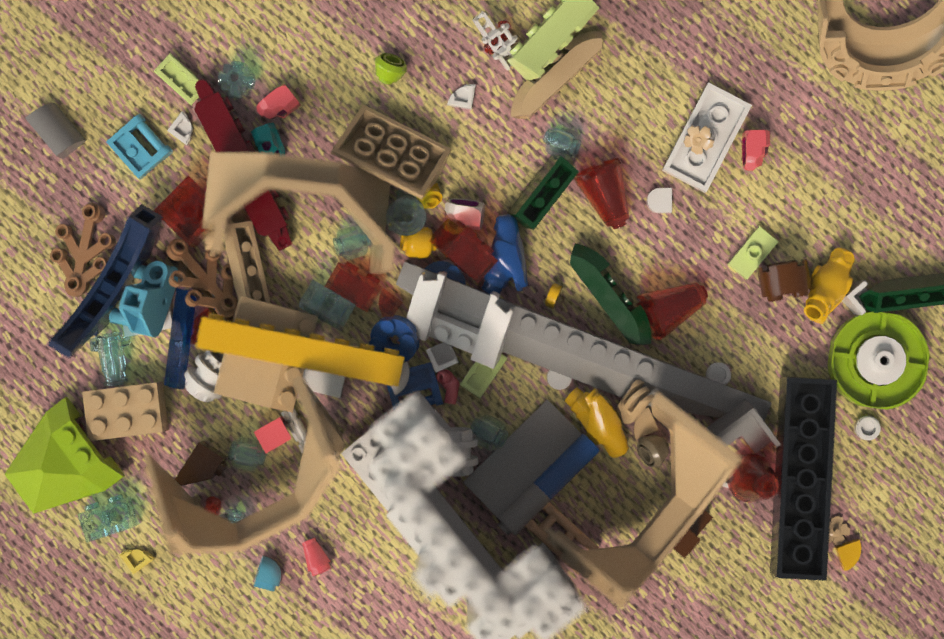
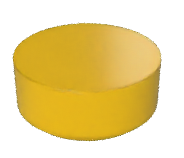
[545,283,563,309]

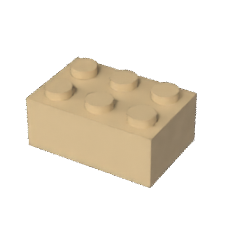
[82,382,169,441]

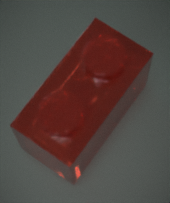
[324,261,383,313]

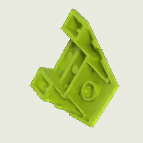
[4,397,125,514]

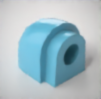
[253,556,281,591]

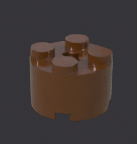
[757,259,812,302]

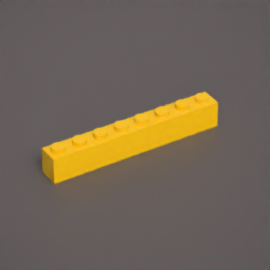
[196,313,404,387]

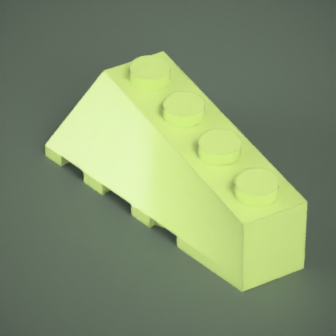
[507,0,599,81]

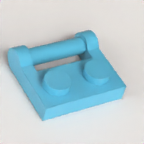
[106,114,173,180]

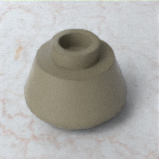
[637,435,669,468]

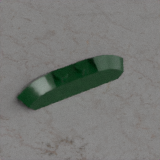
[570,243,652,345]
[859,273,944,313]

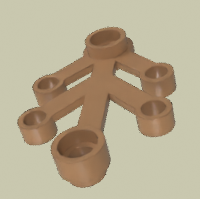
[50,203,116,297]
[166,239,238,317]

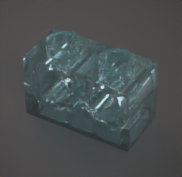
[299,280,356,331]
[77,494,140,543]

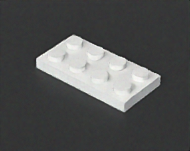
[662,82,752,193]

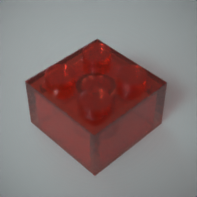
[154,175,211,248]
[430,218,498,283]

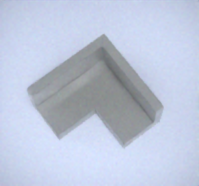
[705,399,781,454]

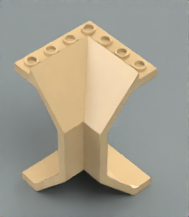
[202,152,395,275]
[144,375,346,555]
[544,392,742,610]

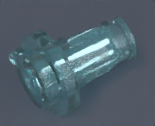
[386,189,426,236]
[89,332,131,386]

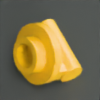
[417,183,442,209]

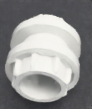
[184,350,224,402]
[440,427,478,476]

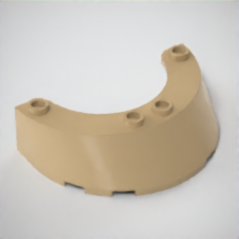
[817,0,944,91]

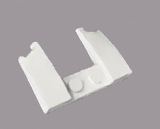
[406,272,514,369]

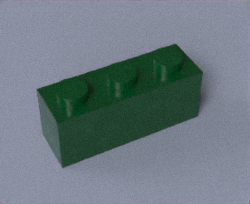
[507,155,579,230]

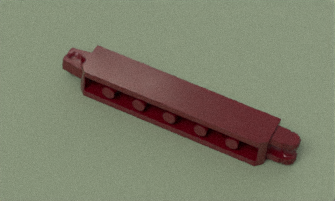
[194,79,293,251]

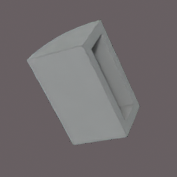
[25,103,86,159]

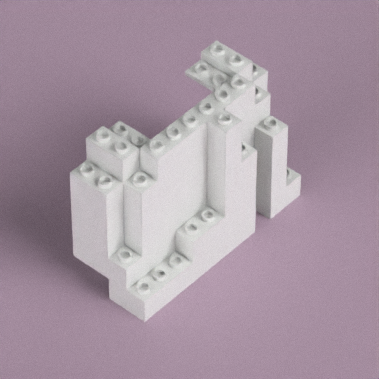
[341,390,586,639]

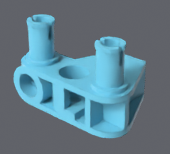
[109,261,178,337]

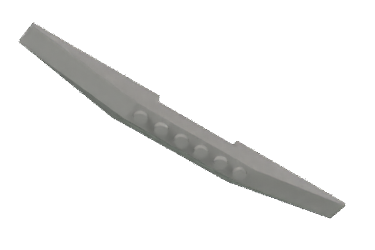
[396,261,772,421]

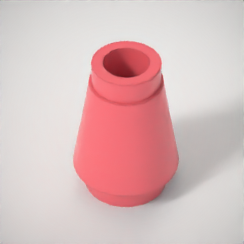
[302,538,331,577]

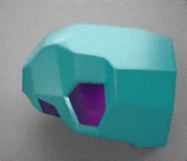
[251,122,285,155]

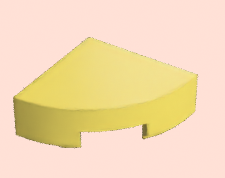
[119,549,155,574]

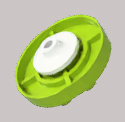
[827,312,930,410]

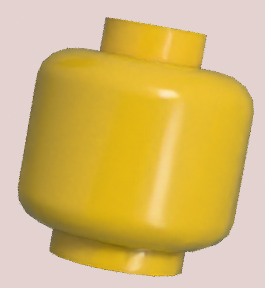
[400,225,437,259]

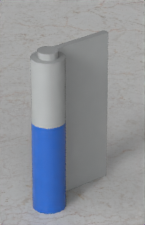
[463,400,600,535]

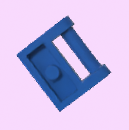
[387,362,443,410]

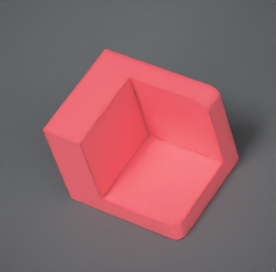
[254,416,292,453]

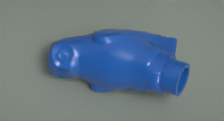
[481,214,528,295]

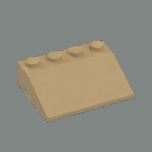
[331,105,451,199]
[214,296,318,413]

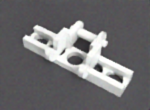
[472,11,518,70]

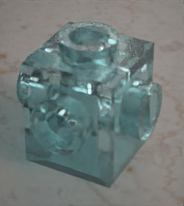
[218,61,255,99]

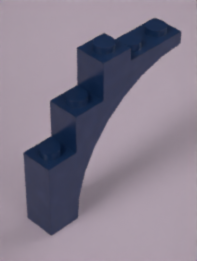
[48,204,163,359]

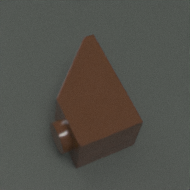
[174,441,228,486]

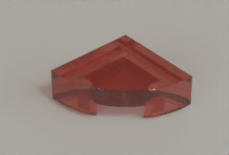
[378,288,403,317]

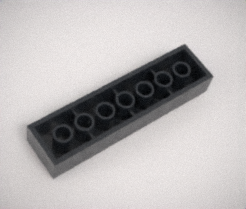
[770,376,837,581]

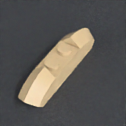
[510,31,602,119]
[224,212,271,304]

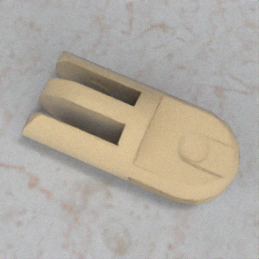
[616,380,654,424]

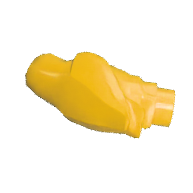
[804,247,855,324]
[564,387,629,458]

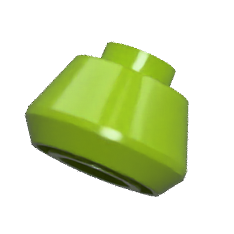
[375,53,407,85]

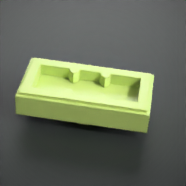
[154,53,199,105]
[727,226,778,280]
[460,354,508,399]

